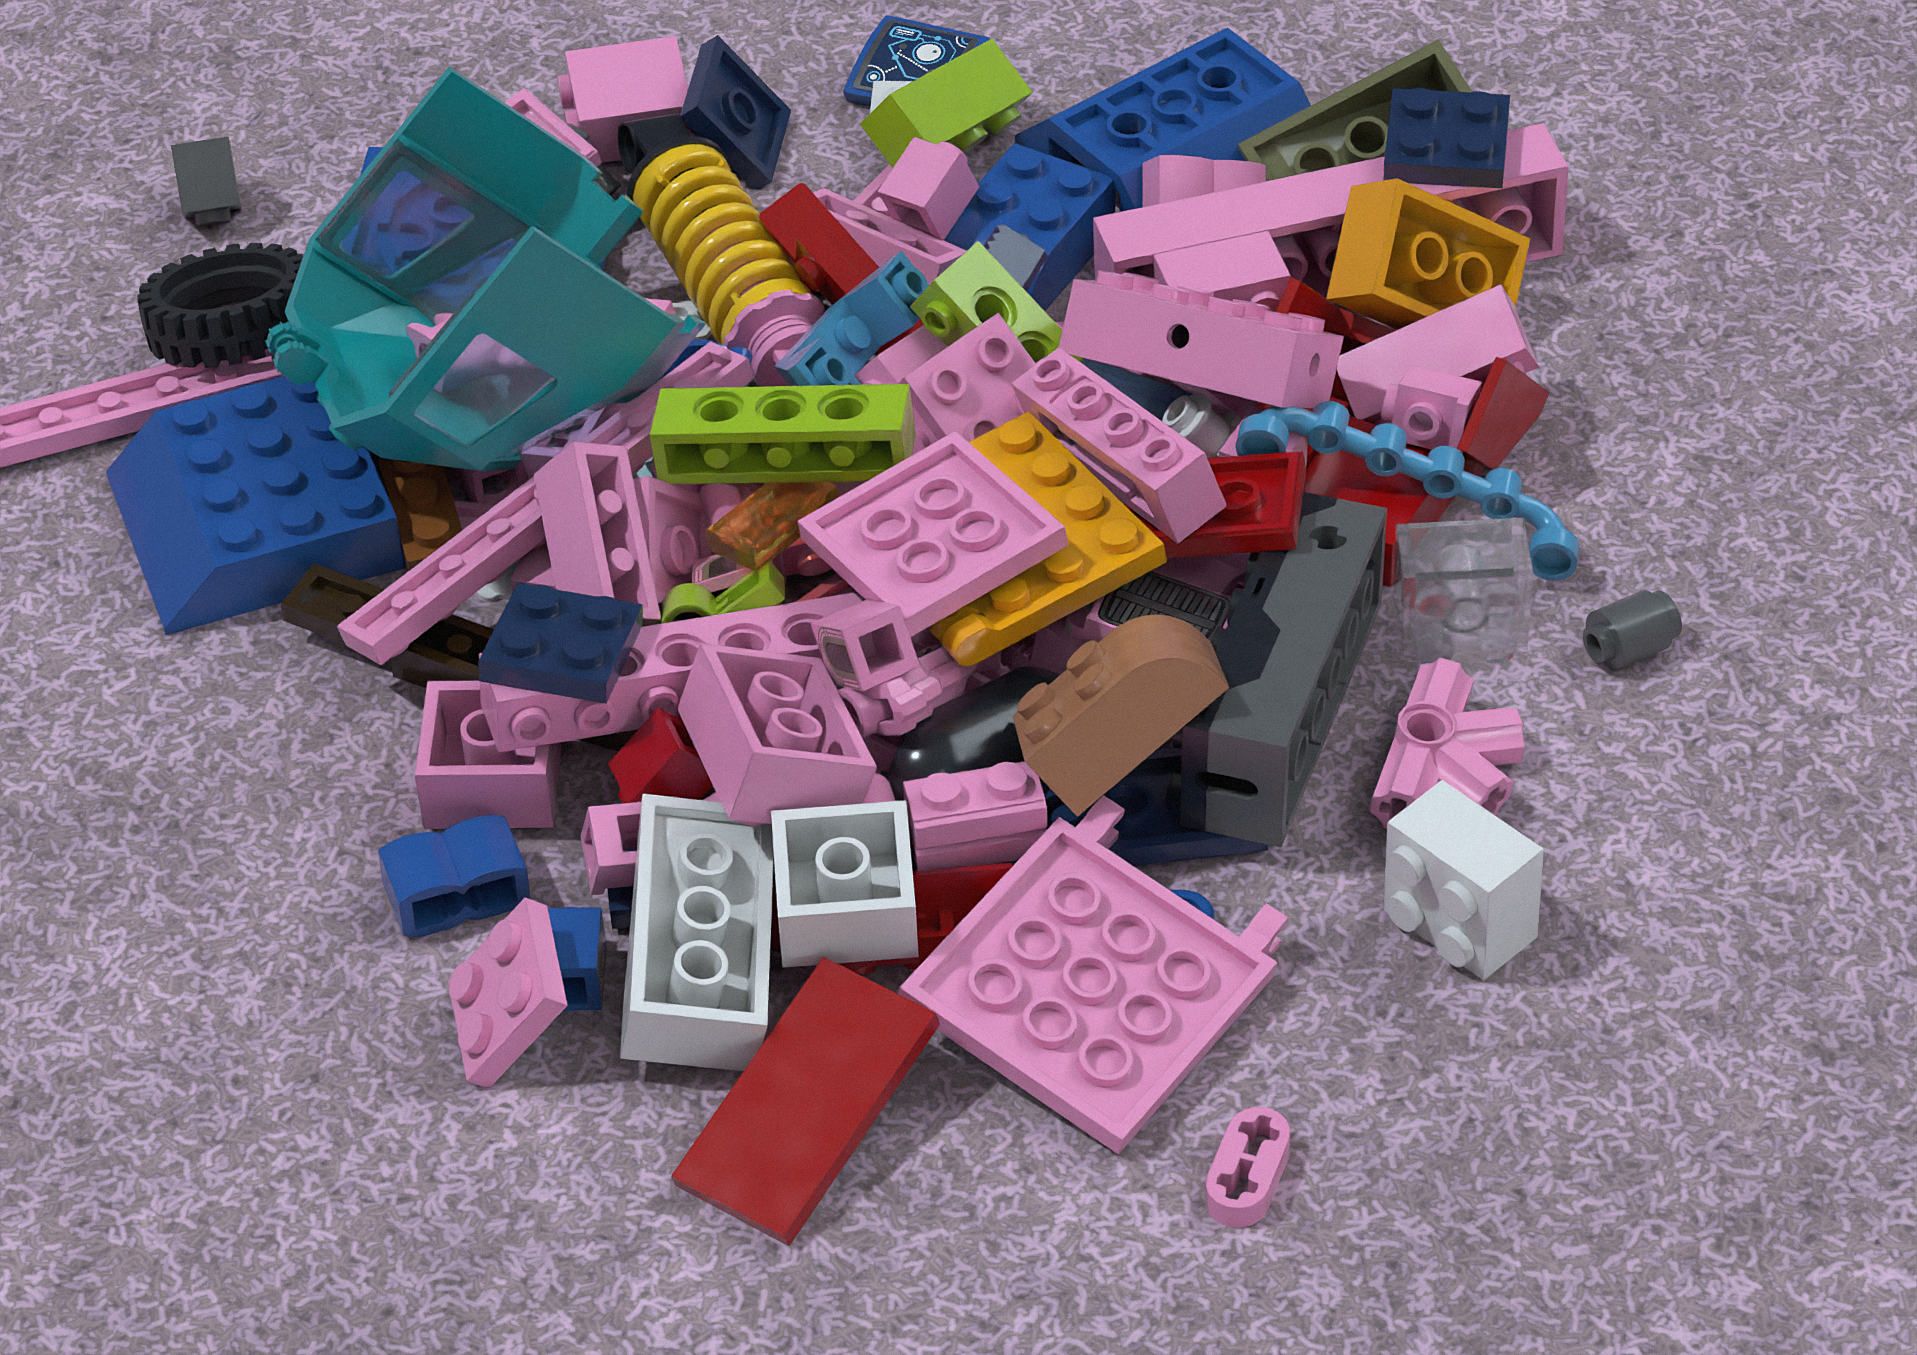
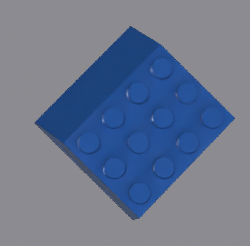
[106,376,405,635]

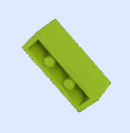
[860,38,1033,168]

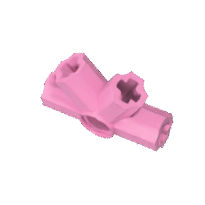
[1370,657,1525,829]

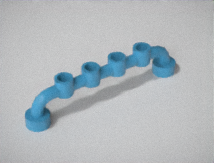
[1235,401,1580,581]

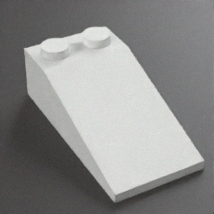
[620,794,774,1071]

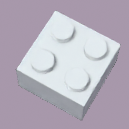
[1384,780,1544,981]
[771,800,919,968]

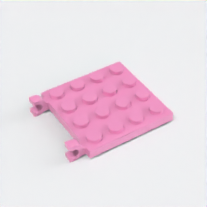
[898,795,1288,1154]

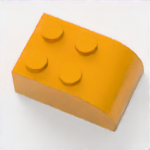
[1326,178,1530,330]

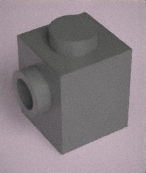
[171,137,241,226]

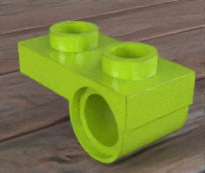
[660,559,785,624]

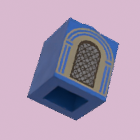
[548,907,607,1011]

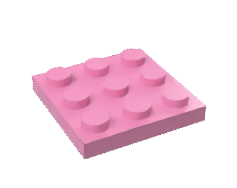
[797,431,1068,638]

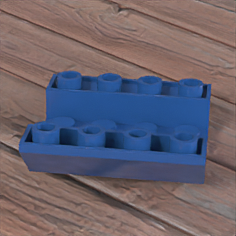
[1015,27,1311,212]

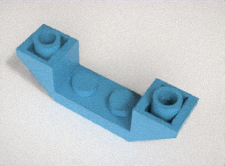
[774,251,929,386]

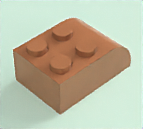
[1013,615,1229,817]

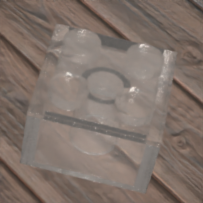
[1393,517,1533,666]

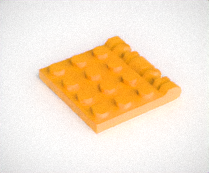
[929,411,1167,667]

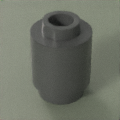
[1583,590,1682,671]

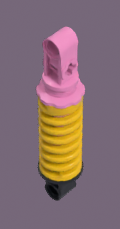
[617,113,825,387]

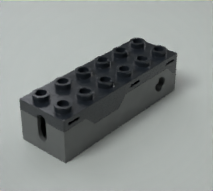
[1171,492,1387,848]

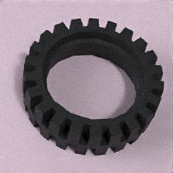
[137,243,304,368]

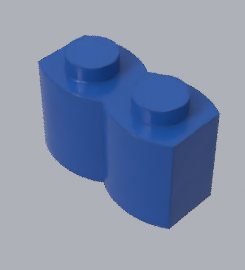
[378,815,530,937]

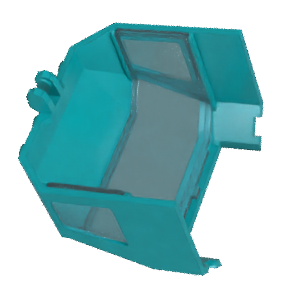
[265,66,707,471]

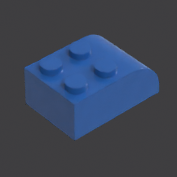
[944,143,1116,311]

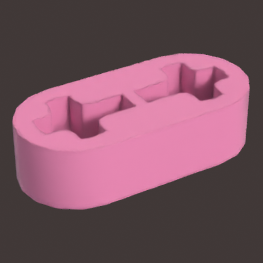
[1206,1107,1290,1228]

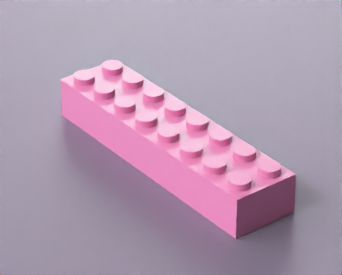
[1093,123,1569,303]

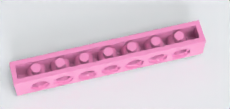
[479,592,1001,753]

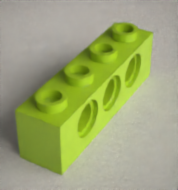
[910,241,1083,435]
[650,384,916,484]

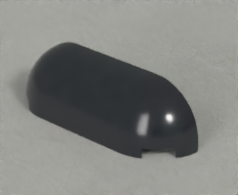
[880,666,1060,801]

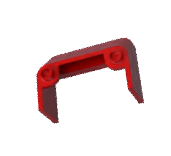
[1276,277,1550,476]

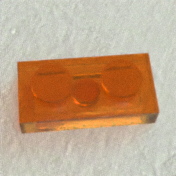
[706,482,838,572]

